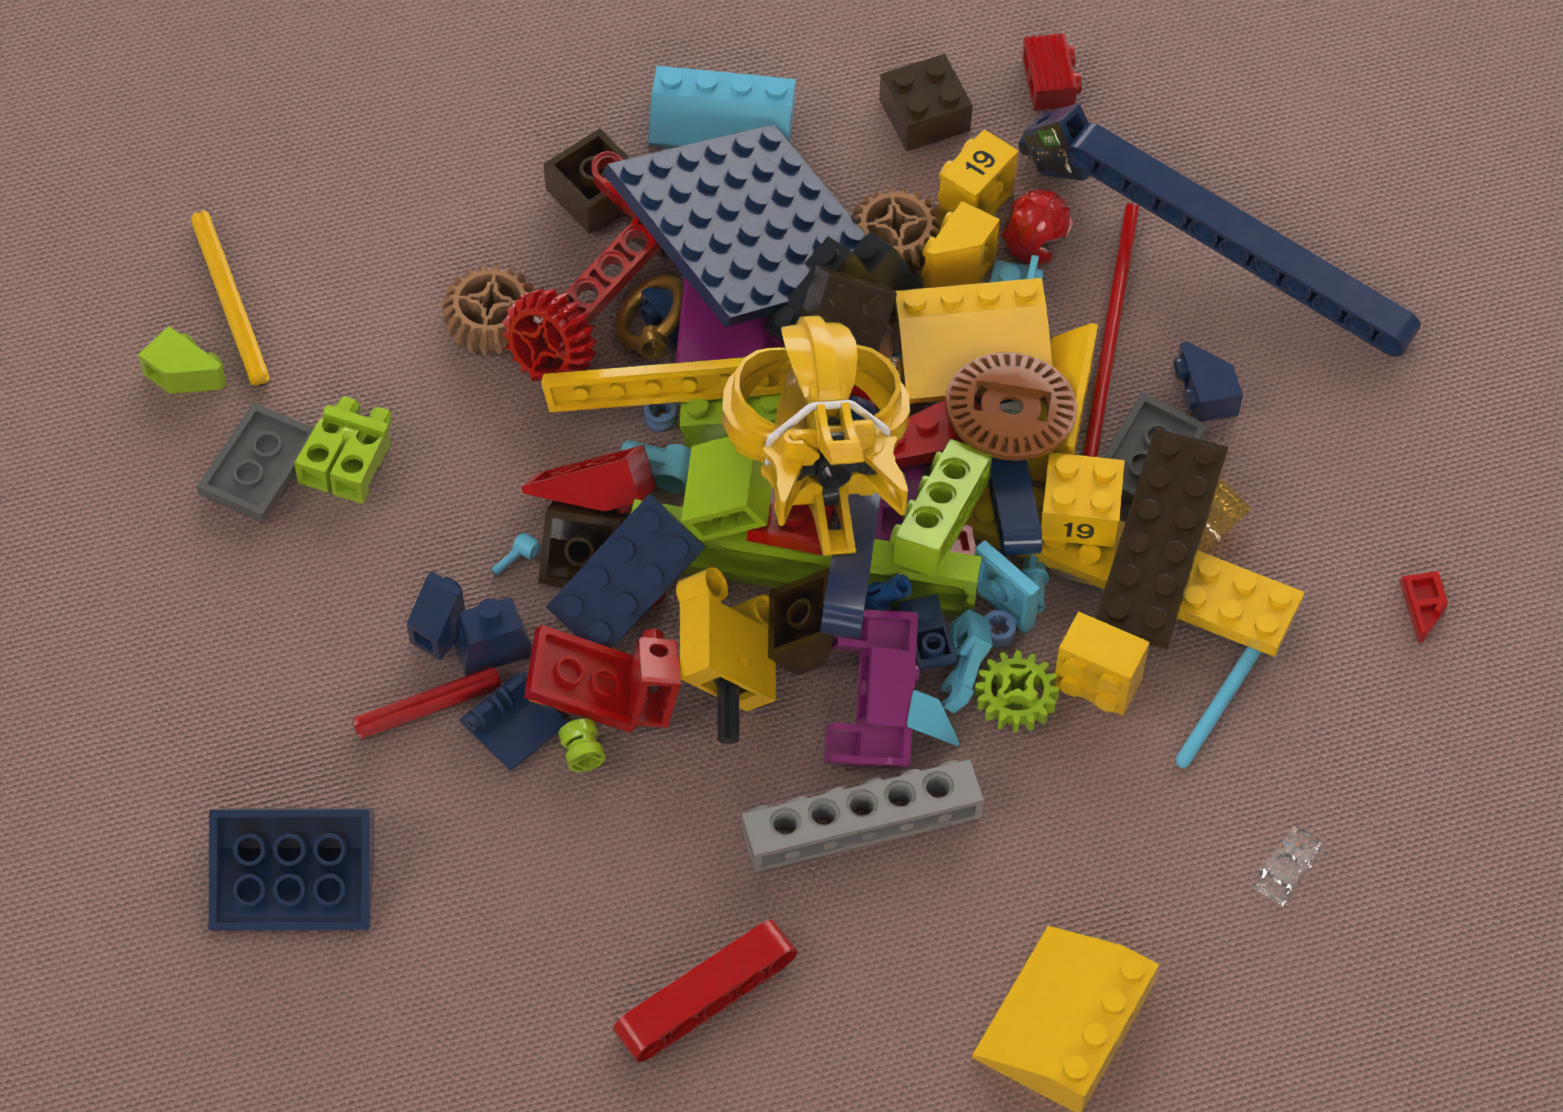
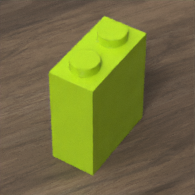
[681,436,772,542]

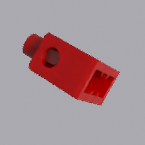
[630,629,681,728]

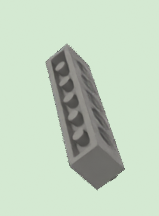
[742,759,984,873]

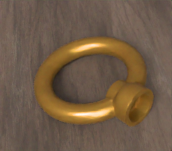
[615,275,684,359]

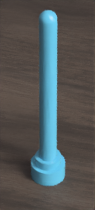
[1175,646,1262,768]

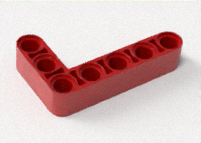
[564,151,662,325]

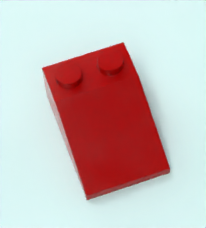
[521,444,657,514]

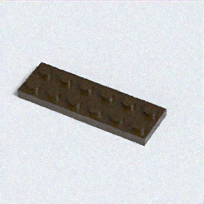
[1095,428,1228,649]

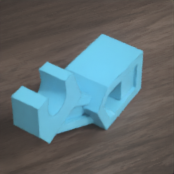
[941,609,993,714]

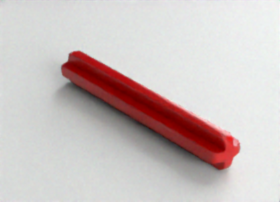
[353,667,501,738]

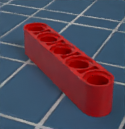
[613,920,798,1063]

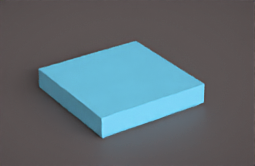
[975,540,1040,634]

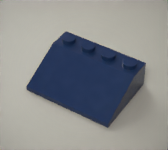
[208,808,375,930]

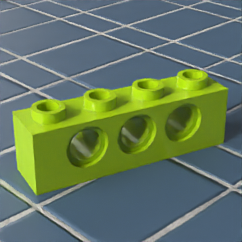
[889,439,992,578]

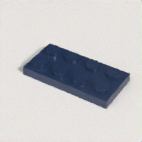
[546,494,707,649]

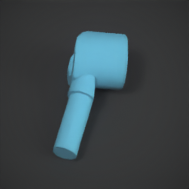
[491,533,541,576]

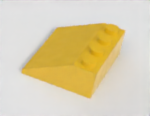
[895,278,1053,404]
[972,926,1159,1112]

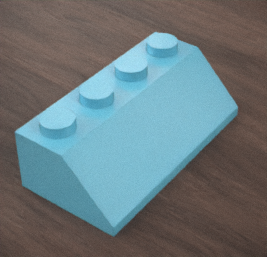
[648,65,796,149]

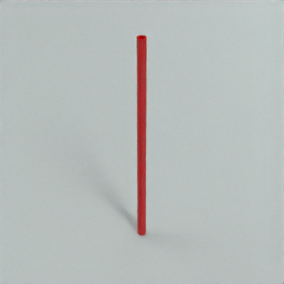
[1083,203,1139,457]

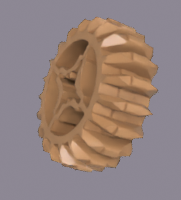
[851,187,942,275]
[442,263,540,357]

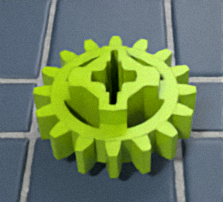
[974,650,1059,733]

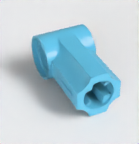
[621,440,691,494]

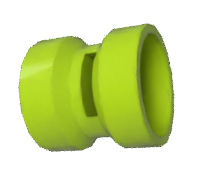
[558,718,606,772]

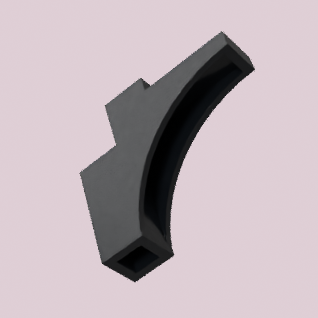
[763,232,923,345]

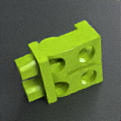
[294,396,392,505]

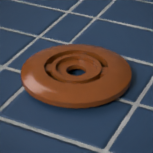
[945,352,1077,461]

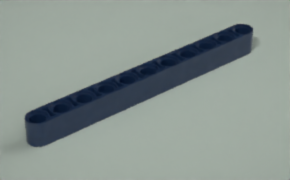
[1066,123,1421,357]

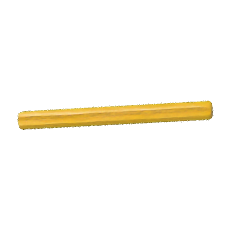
[191,210,269,386]

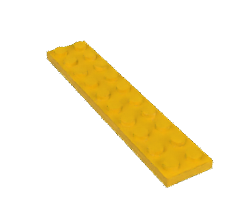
[965,483,1305,657]

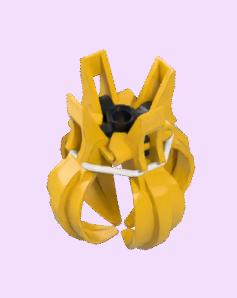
[722,316,910,556]

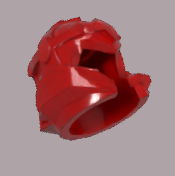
[1001,190,1073,264]

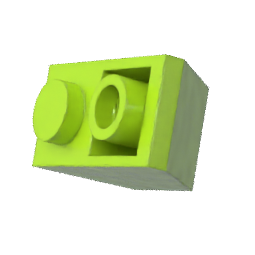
[138,326,227,394]

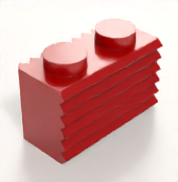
[1022,32,1082,110]

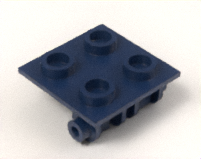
[459,672,569,772]

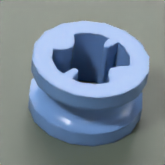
[643,403,677,432]
[984,610,1016,649]

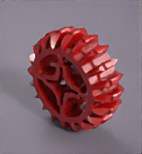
[501,288,597,382]

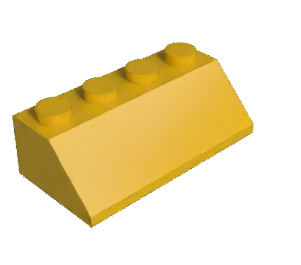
[1027,323,1098,482]

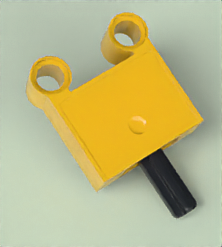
[676,567,776,744]

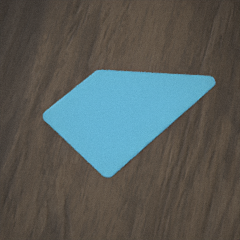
[907,690,960,746]

